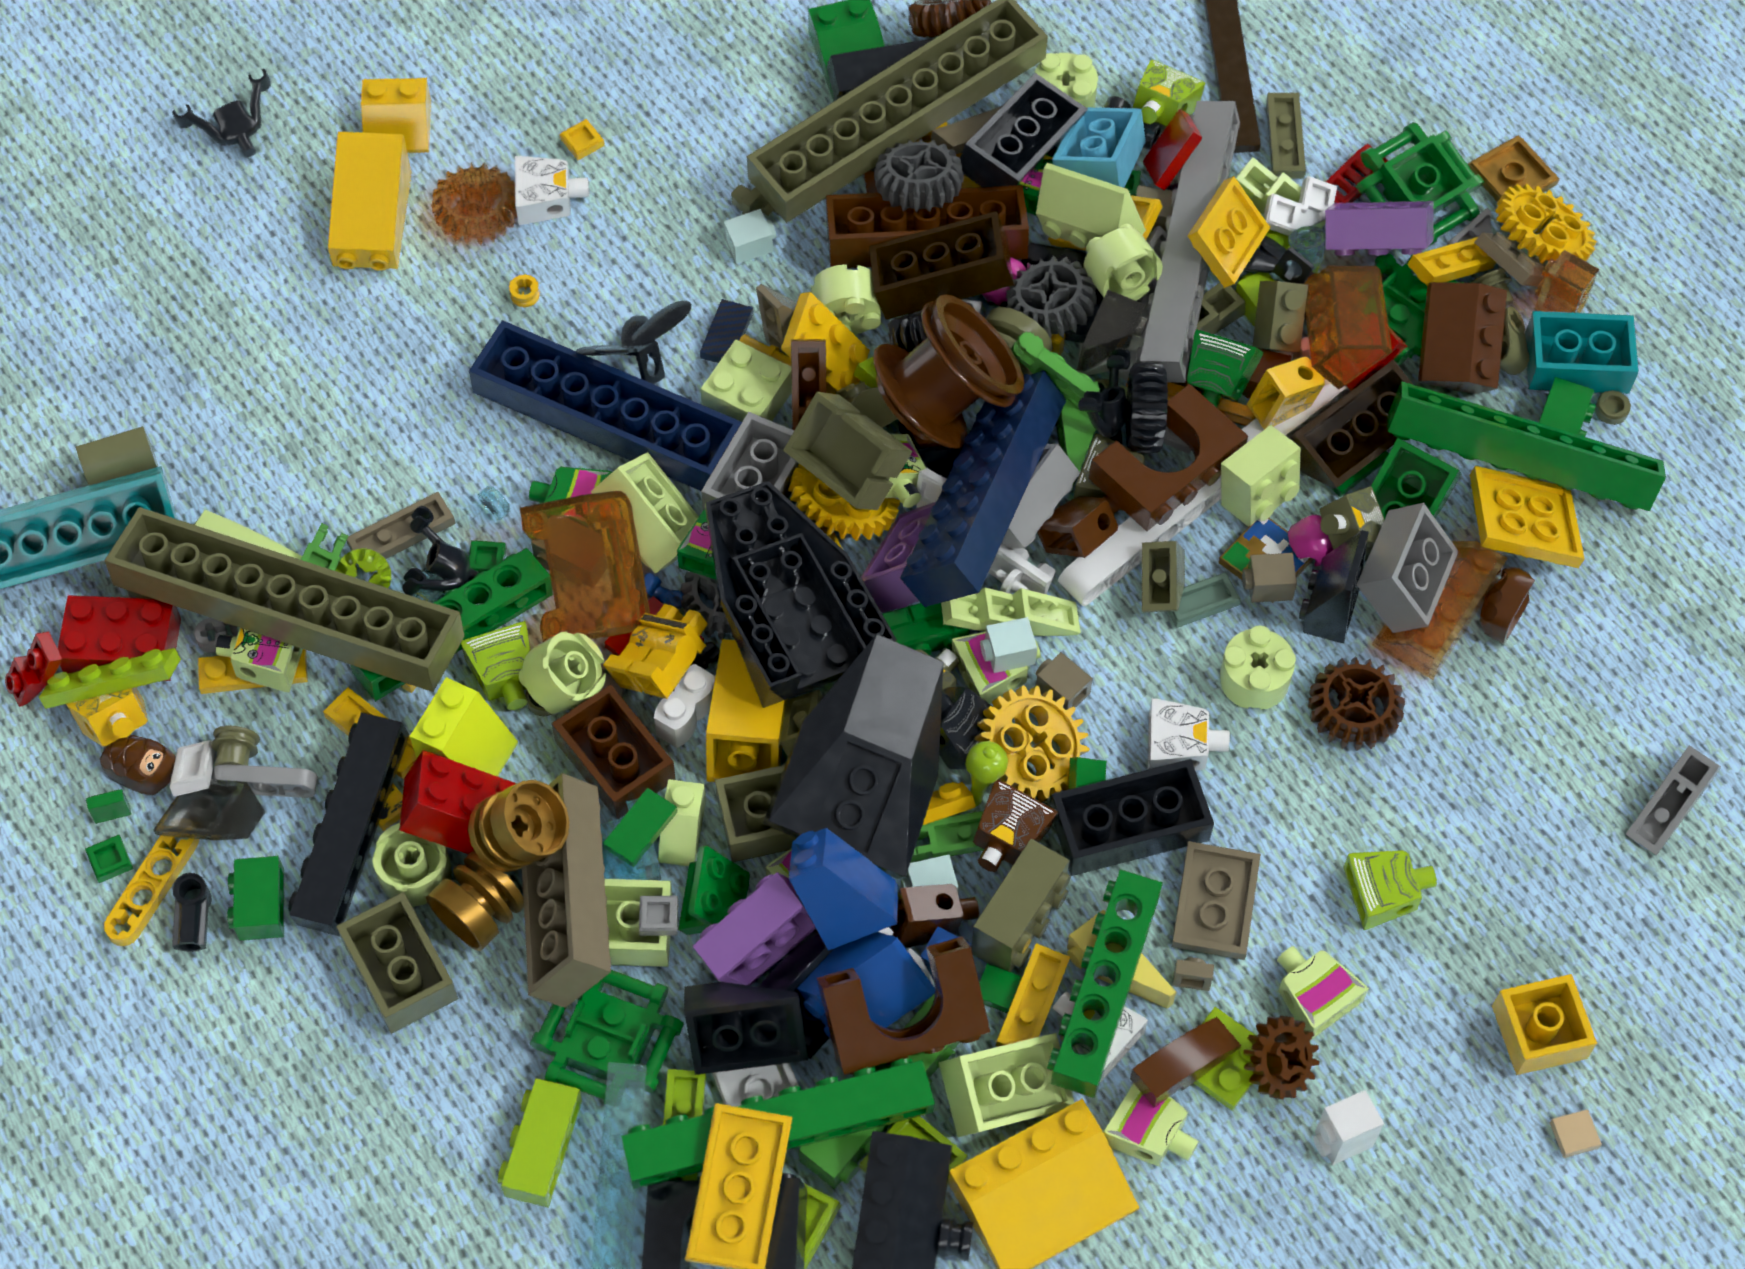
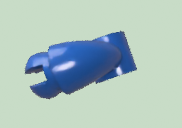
[637,573,684,610]

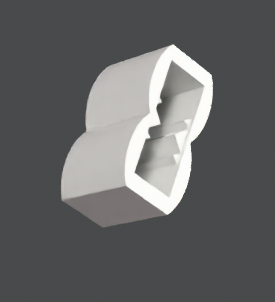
[654,664,715,748]

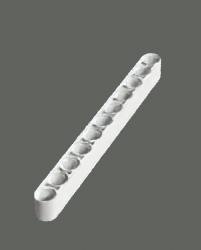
[1058,369,1350,606]

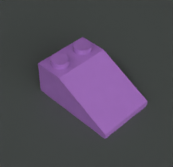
[861,502,936,613]

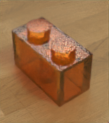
[1535,250,1599,313]

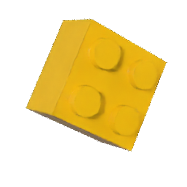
[1492,974,1597,1075]

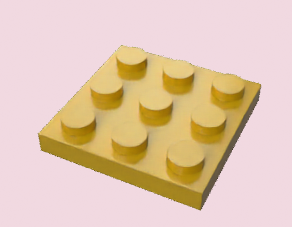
[1469,466,1585,568]

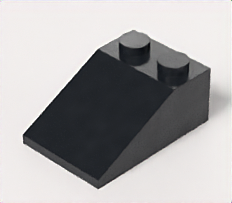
[1299,530,1369,644]
[684,982,808,1075]

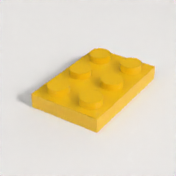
[1187,176,1270,288]
[781,292,870,394]

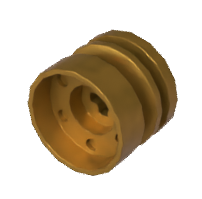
[468,780,570,872]
[426,851,524,951]

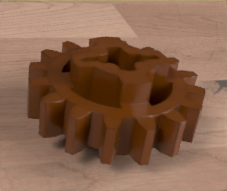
[1243,1016,1319,1100]

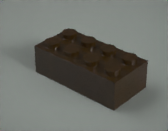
[869,211,1014,320]

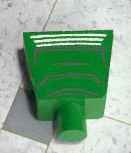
[1187,329,1264,408]

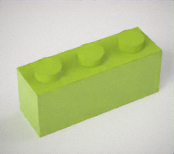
[498,1078,582,1208]

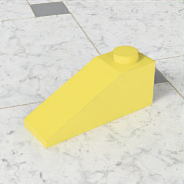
[1067,909,1176,1009]

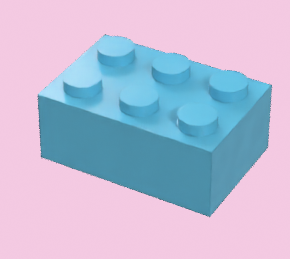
[1052,107,1146,188]

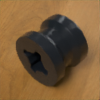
[937,1218,973,1261]

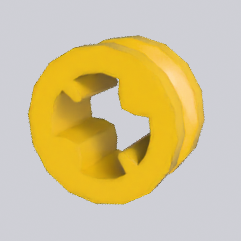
[509,274,540,307]

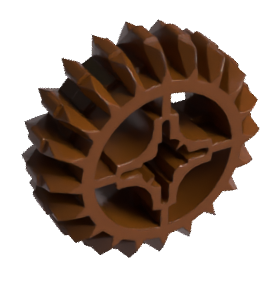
[908,0,992,38]
[1307,656,1405,751]

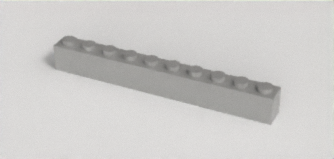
[1136,101,1240,383]

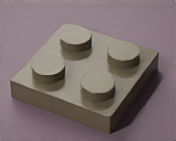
[1474,232,1553,288]

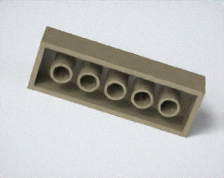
[522,773,611,1008]

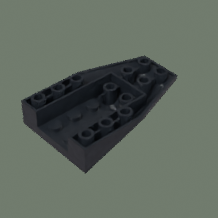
[705,481,897,708]
[762,634,944,879]

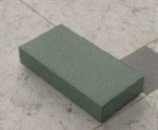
[1168,572,1241,628]

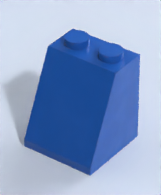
[789,828,898,951]
[797,931,935,1039]

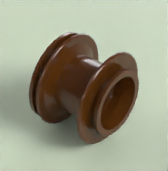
[873,294,1024,449]

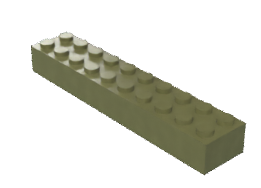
[747,0,1048,223]
[104,507,464,692]

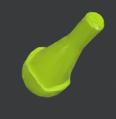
[965,741,1008,806]

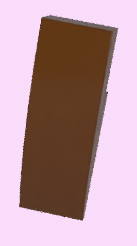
[1130,1017,1241,1108]

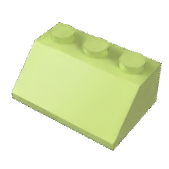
[1036,163,1146,248]
[591,452,699,574]

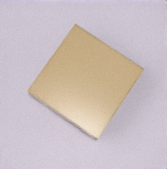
[1550,1109,1602,1158]

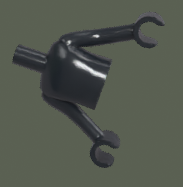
[172,68,271,157]
[1078,349,1131,445]
[402,506,480,596]

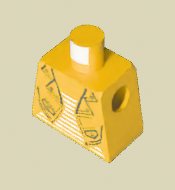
[1247,357,1331,429]
[66,687,148,746]

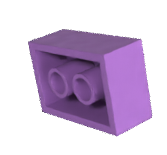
[1325,201,1434,256]
[693,872,816,986]

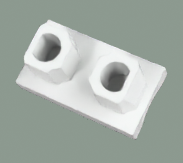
[988,544,1056,594]

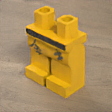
[603,604,708,699]

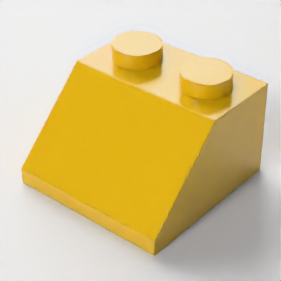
[361,78,431,153]

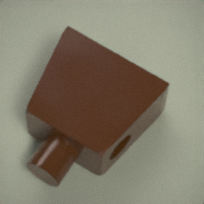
[1037,495,1121,558]
[890,884,979,948]

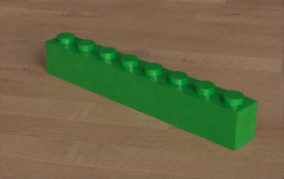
[1387,381,1666,512]
[621,1058,935,1189]

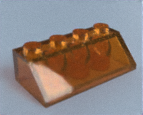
[1304,266,1392,390]
[1372,541,1507,680]

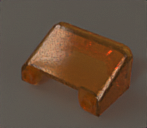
[520,491,650,642]

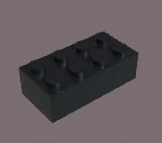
[1050,759,1214,876]

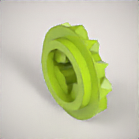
[335,548,392,588]

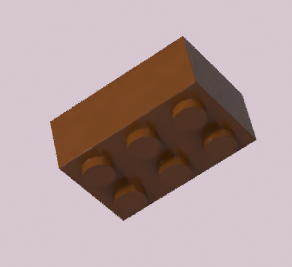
[551,684,676,820]

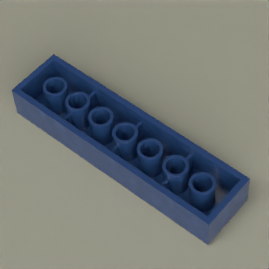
[469,320,742,491]
[900,370,1067,607]

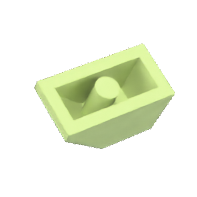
[658,779,706,866]

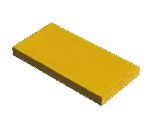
[685,1103,792,1269]

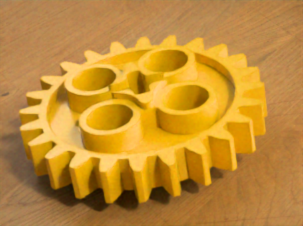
[1495,184,1597,270]
[788,464,900,541]
[975,685,1090,802]

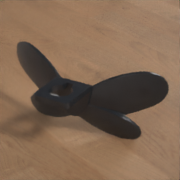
[1244,235,1342,340]
[576,301,692,384]

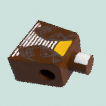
[973,779,1058,872]

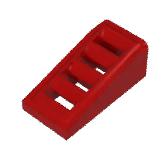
[1326,144,1388,203]

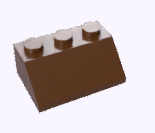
[1418,282,1507,394]

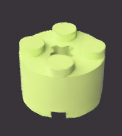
[1035,53,1098,108]
[1084,224,1163,305]
[811,265,881,335]
[1220,625,1296,710]
[519,631,606,714]
[373,823,452,908]

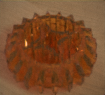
[431,162,517,245]

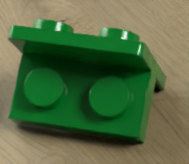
[678,845,750,935]

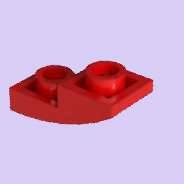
[5,631,62,707]

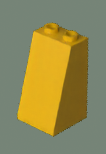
[328,132,412,271]
[706,639,788,782]

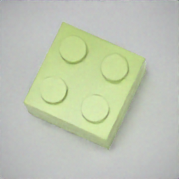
[700,339,792,422]
[1221,425,1301,527]
[604,879,673,967]

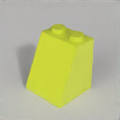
[410,677,518,776]

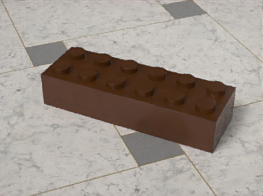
[826,185,1029,269]

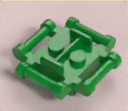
[1356,122,1484,247]
[1340,253,1464,366]
[529,970,684,1108]

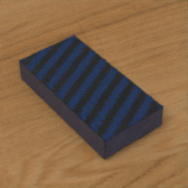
[700,299,753,363]

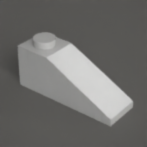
[1626,745,1721,855]

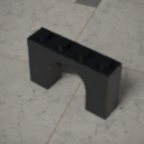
[642,1173,807,1269]

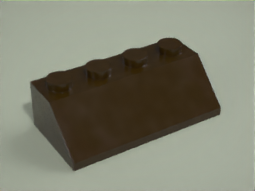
[1289,360,1413,490]

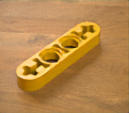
[104,818,199,947]

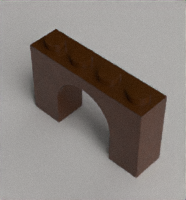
[1088,384,1248,531]
[816,937,990,1075]

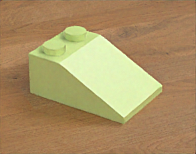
[939,1033,1075,1137]

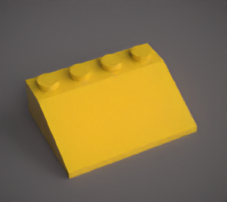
[948,1098,1139,1269]

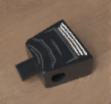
[939,687,993,770]

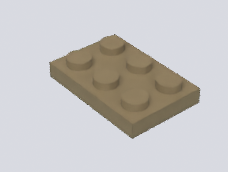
[1171,841,1261,960]

